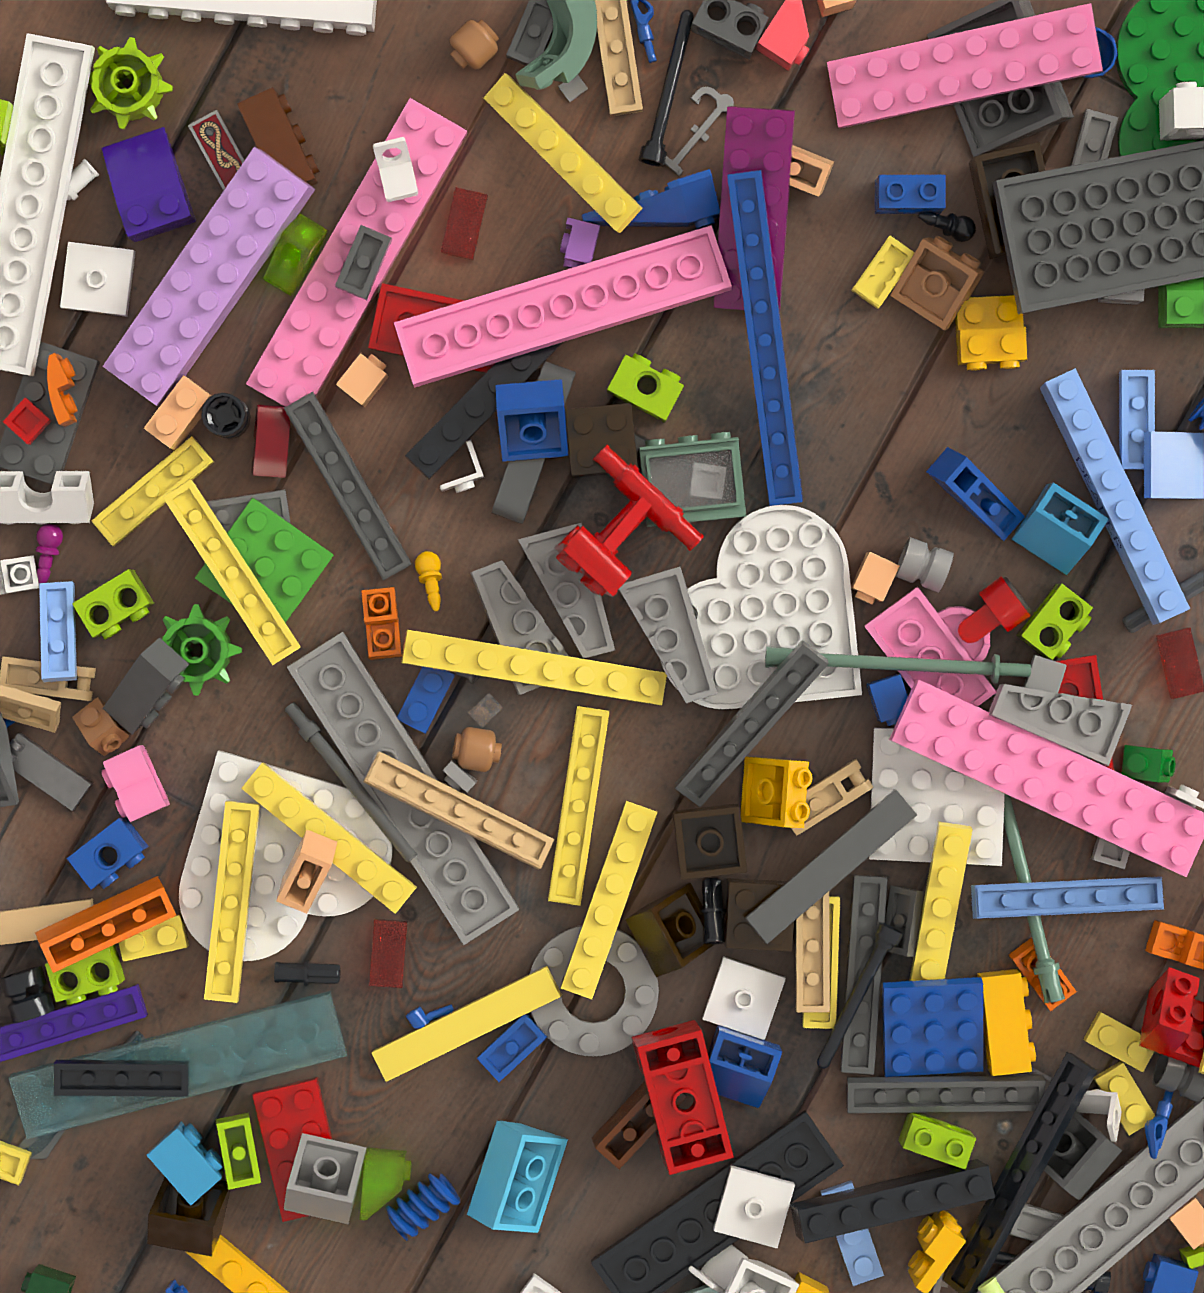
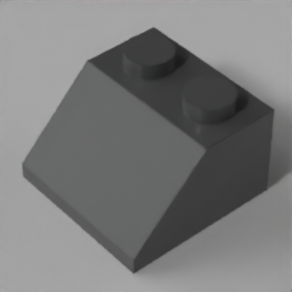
[1044,1111,1122,1200]

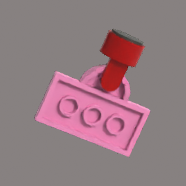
[864,576,1032,707]

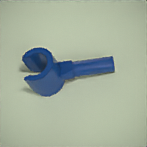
[406,1004,454,1029]

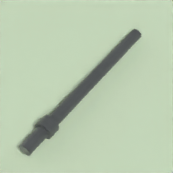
[285,702,417,863]

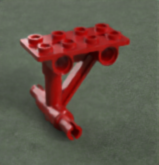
[554,444,704,597]

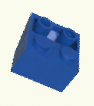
[708,1025,782,1108]

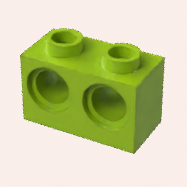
[72,569,155,640]
[1016,583,1093,660]
[45,945,125,1005]
[898,1113,976,1170]

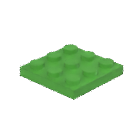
[195,497,334,623]

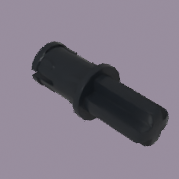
[700,878,726,945]
[274,960,341,986]

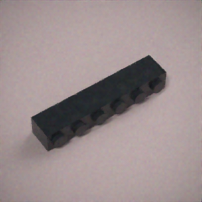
[790,1159,995,1243]

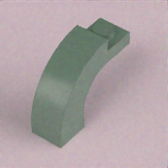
[515,0,597,90]

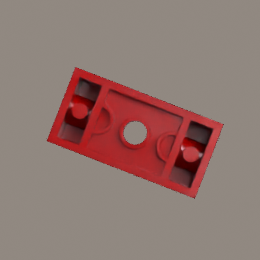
[1139,967,1204,1068]
[631,1020,734,1175]

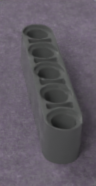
[492,361,576,524]

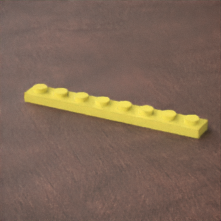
[401,630,667,706]

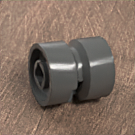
[1152,1054,1204,1102]

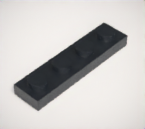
[54,1060,189,1097]

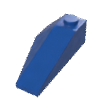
[582,169,720,230]

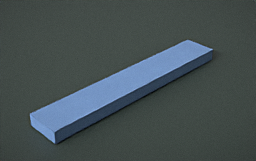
[971,877,1164,919]

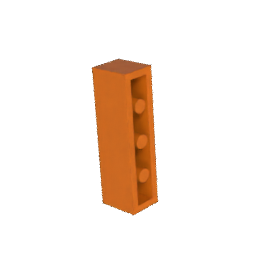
[35,876,177,973]

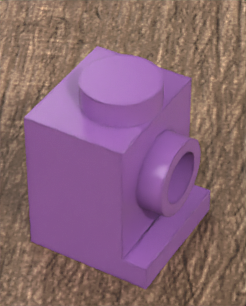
[560,218,600,269]

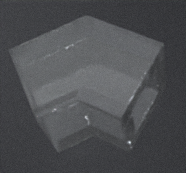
[468,693,503,728]

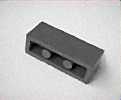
[102,638,189,735]

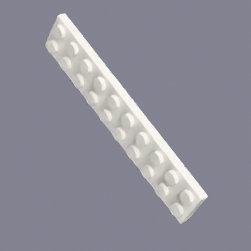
[0,33,95,376]

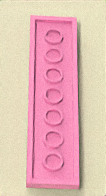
[827,3,1103,129]

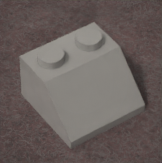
[284,1133,366,1224]

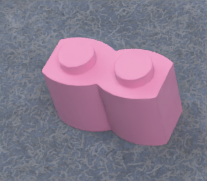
[101,745,170,822]

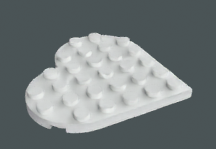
[660,505,862,709]
[179,750,393,961]

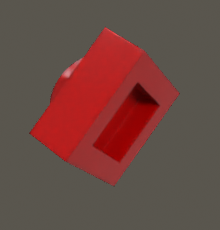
[3,397,52,445]

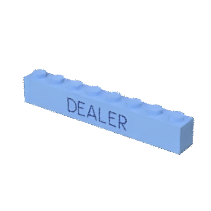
[1040,368,1190,625]

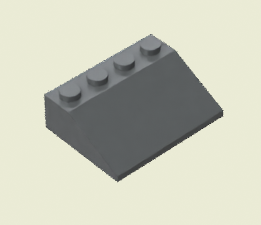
[927,0,1074,157]

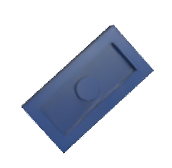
[397,667,455,734]
[477,1014,547,1082]

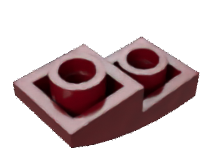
[251,405,290,478]

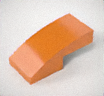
[1145,920,1204,970]

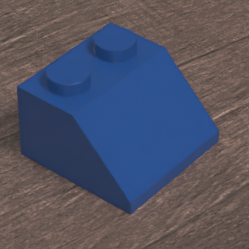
[495,379,568,462]

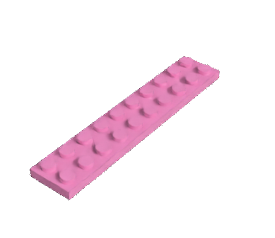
[246,98,468,407]
[394,225,732,388]
[889,679,1204,877]

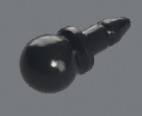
[918,212,976,242]

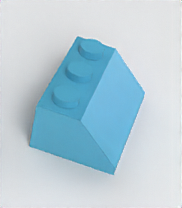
[467,1121,568,1233]

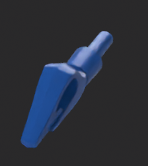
[630,0,657,63]
[1145,1090,1174,1159]

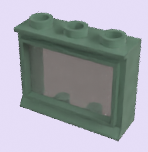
[639,432,746,527]

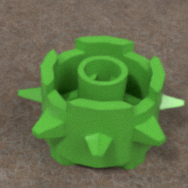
[162,604,242,695]

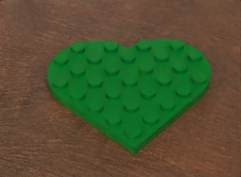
[1116,0,1204,157]

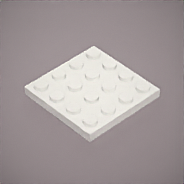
[869,728,1005,866]

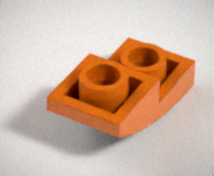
[47,353,78,427]
[362,587,402,660]
[1008,937,1077,1011]

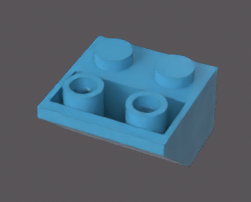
[1011,482,1109,575]
[147,1121,224,1206]

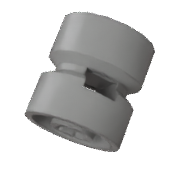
[895,537,954,593]

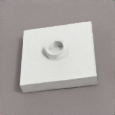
[60,242,136,317]
[702,956,786,1040]
[713,1165,795,1248]

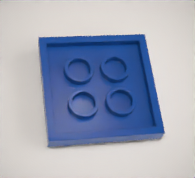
[882,977,984,1077]

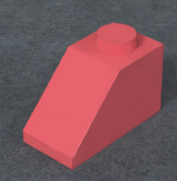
[756,0,810,71]

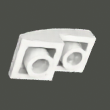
[0,555,39,595]

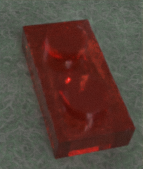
[441,187,488,261]
[1156,627,1204,699]
[369,919,408,988]

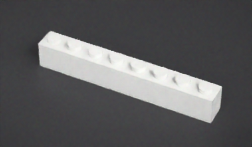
[106,0,377,36]

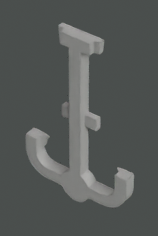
[664,87,734,176]

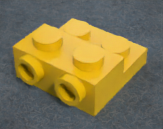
[955,295,1027,371]
[741,756,812,828]
[908,1210,966,1293]

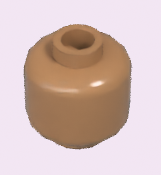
[449,19,499,70]
[452,727,502,772]

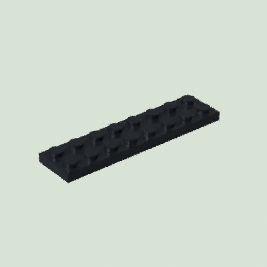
[591,1110,844,1293]

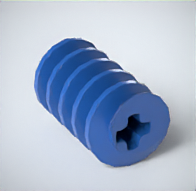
[385,1173,460,1240]

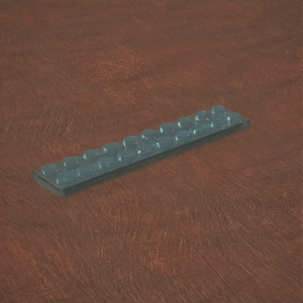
[9,991,347,1139]

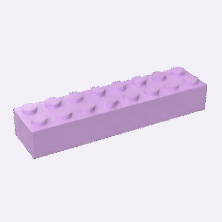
[102,147,315,406]

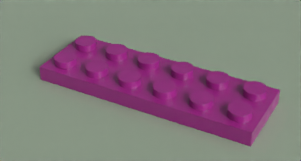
[714,106,795,312]

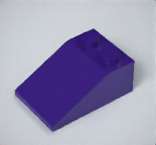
[102,127,197,243]

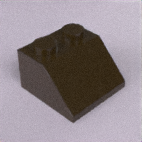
[625,883,713,978]
[147,1177,231,1257]

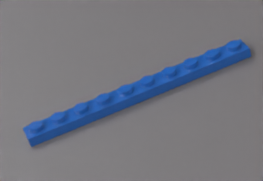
[727,170,803,506]

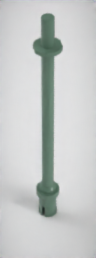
[765,646,1031,684]
[1004,794,1065,1003]

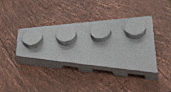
[518,523,615,659]
[470,560,568,695]
[619,567,718,703]
[989,684,1132,766]

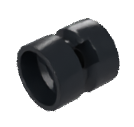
[202,393,251,439]
[0,966,55,1024]

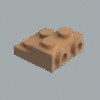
[890,235,985,330]

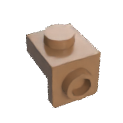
[72,697,129,756]

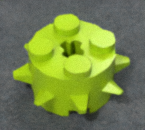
[88,37,173,129]

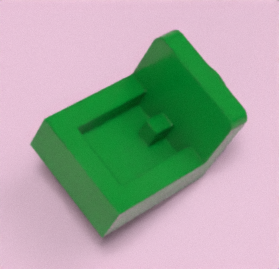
[1121,745,1176,782]

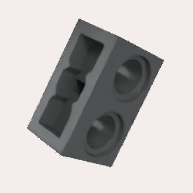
[691,0,769,60]

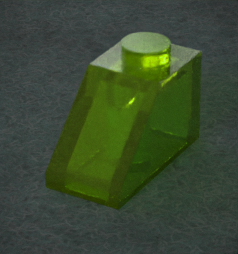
[263,213,328,296]
[360,1148,412,1220]

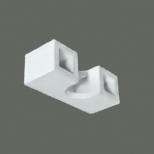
[0,471,94,525]

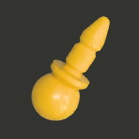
[415,551,442,611]

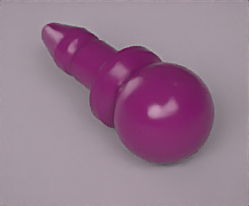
[36,524,63,583]

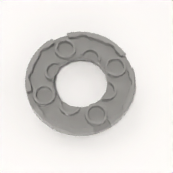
[530,925,659,1056]

